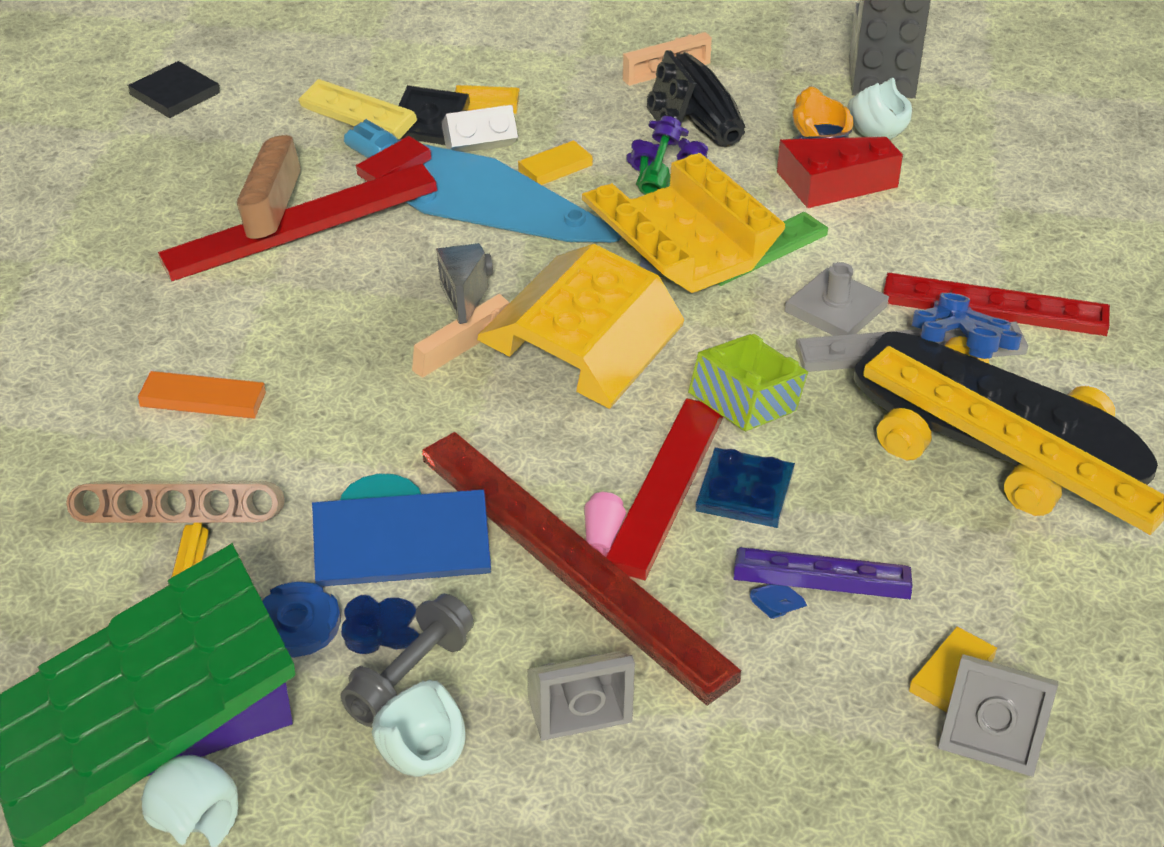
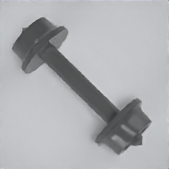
[340,594,474,728]

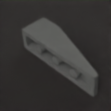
[436,243,493,324]

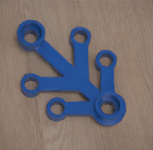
[912,293,1022,359]

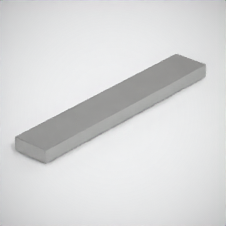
[795,322,1028,372]

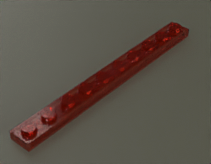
[422,432,742,706]

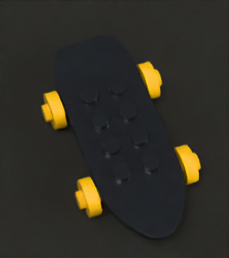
[853,332,1158,516]

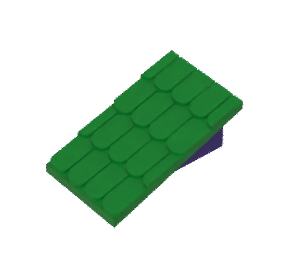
[0,543,296,847]

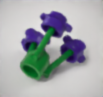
[626,116,708,195]

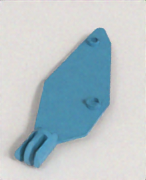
[344,119,622,242]

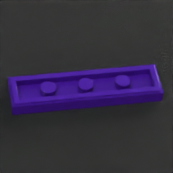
[734,547,913,600]

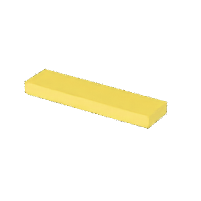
[298,79,417,139]

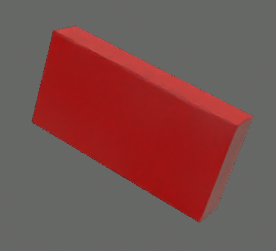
[356,136,432,182]

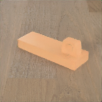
[623,32,712,86]
[412,294,510,378]

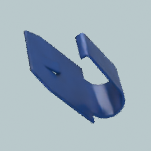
[750,584,807,619]

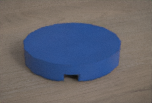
[260,581,341,658]

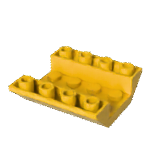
[582,153,785,293]
[477,244,685,409]

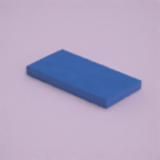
[312,490,491,587]

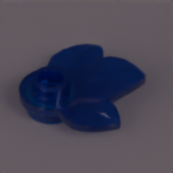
[341,595,420,654]

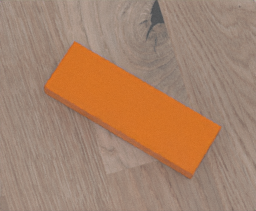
[138,371,266,419]

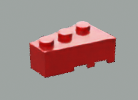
[777,137,903,209]

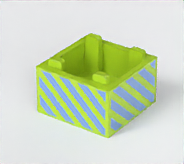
[688,334,809,432]

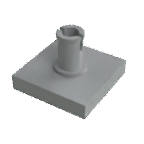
[785,262,889,336]
[938,654,1059,777]

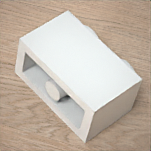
[442,105,518,152]

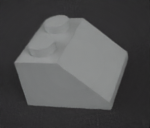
[527,651,635,741]

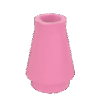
[584,492,626,557]

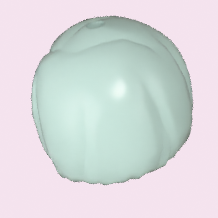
[848,77,912,140]
[372,680,466,777]
[141,755,239,847]

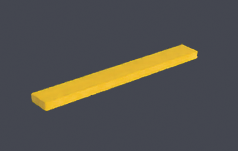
[864,346,1164,535]

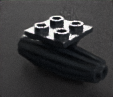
[647,50,745,147]

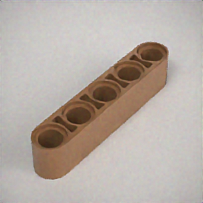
[237,135,301,239]
[66,481,284,523]

